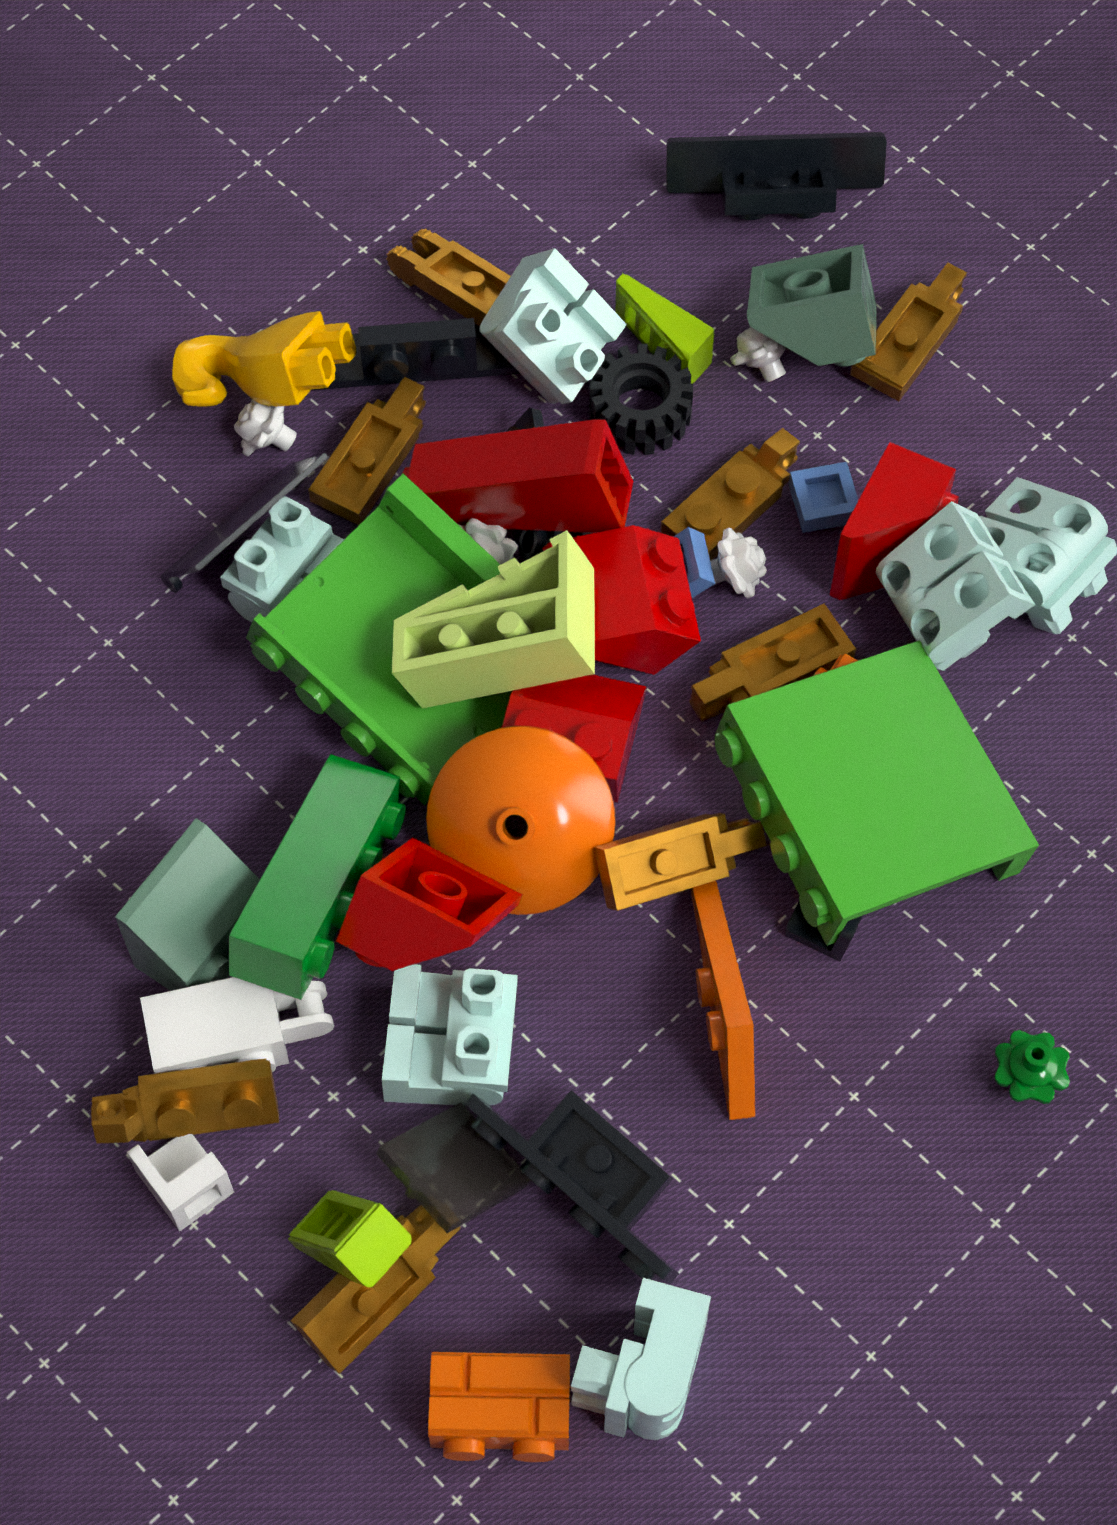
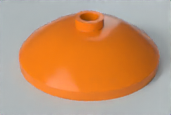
[426,726,616,915]

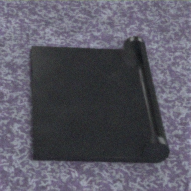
[161,453,328,593]

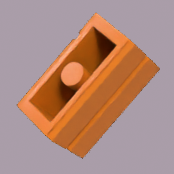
[428,1352,570,1462]

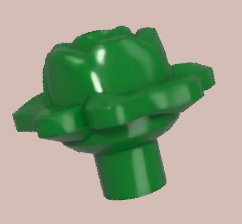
[994,1030,1070,1104]

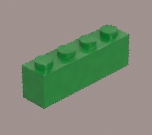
[229,754,406,1000]

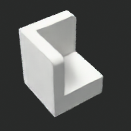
[127,1134,234,1231]

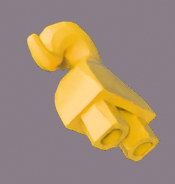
[172,311,357,407]

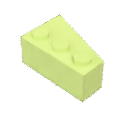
[392,530,595,708]

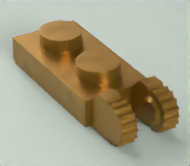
[386,228,511,326]

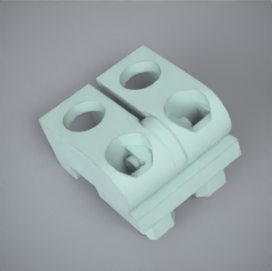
[479,248,627,404]
[979,477,1117,634]
[220,496,344,622]
[876,501,1035,671]
[382,964,518,1105]
[571,1278,711,1440]

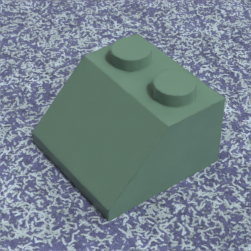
[747,244,877,366]
[115,818,260,991]

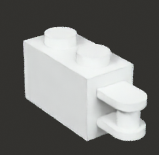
[140,977,334,1074]

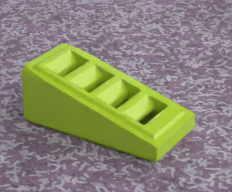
[615,273,714,384]
[288,1190,412,1287]

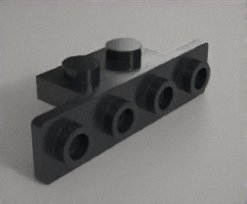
[666,132,887,220]
[311,318,520,390]
[464,1090,679,1284]

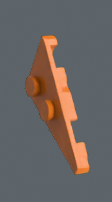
[691,881,755,1120]

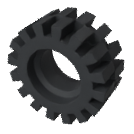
[589,344,693,455]

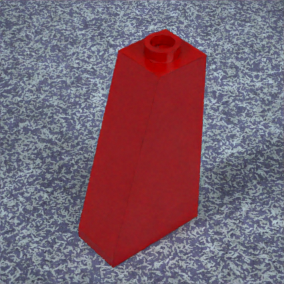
[402,419,634,533]

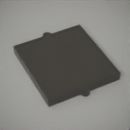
[376,1103,531,1233]

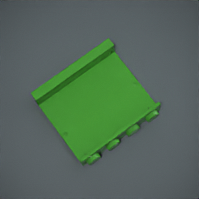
[246,474,512,805]
[714,640,1039,946]

